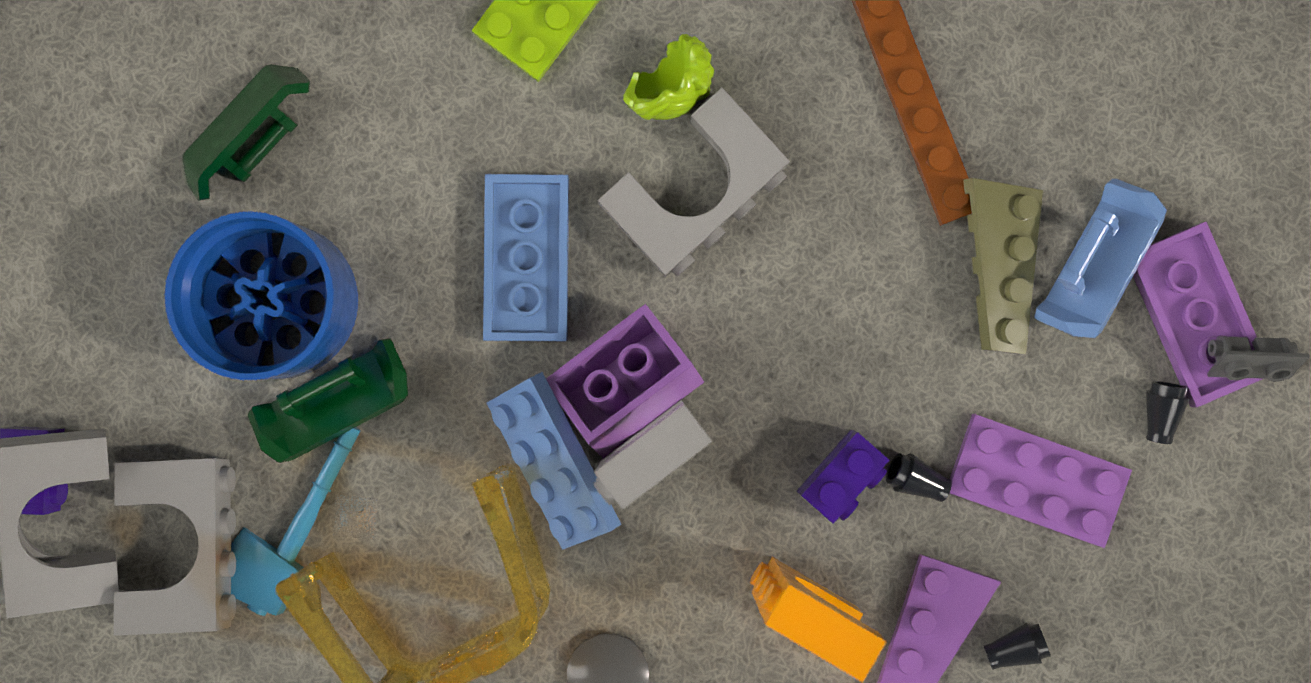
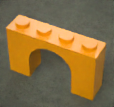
[750,556,886,683]

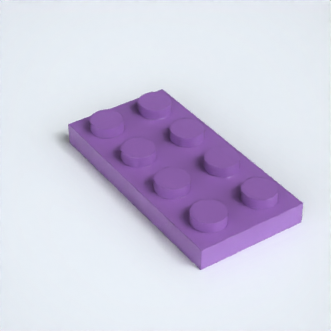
[1133,222,1262,407]
[950,414,1132,548]

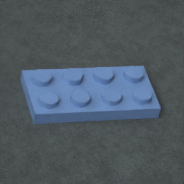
[483,174,569,342]
[487,372,621,550]

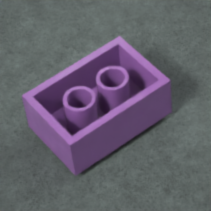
[546,304,704,458]

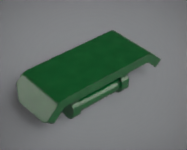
[182,64,310,201]
[248,338,408,463]

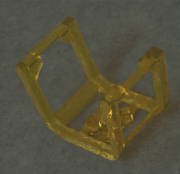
[275,464,551,683]

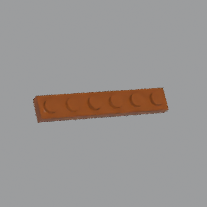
[852,0,972,226]

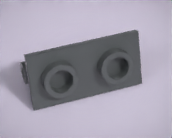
[1207,336,1310,382]

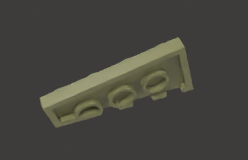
[963,178,1043,354]

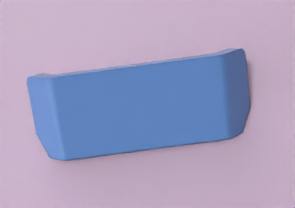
[1034,179,1167,338]

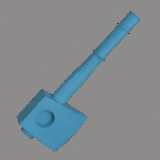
[231,427,361,616]

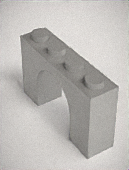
[597,87,790,277]
[593,400,712,510]
[0,429,119,618]
[113,458,236,636]

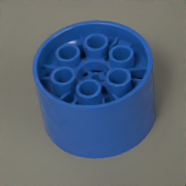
[165,212,358,380]

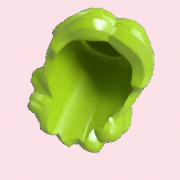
[623,34,714,120]

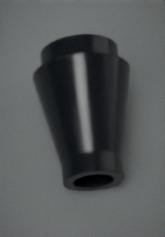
[1146,381,1190,444]
[886,453,952,502]
[983,623,1051,670]

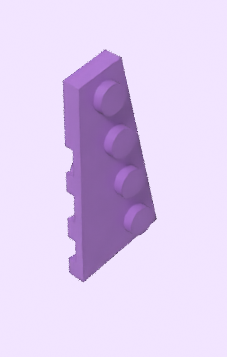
[877,554,1001,683]

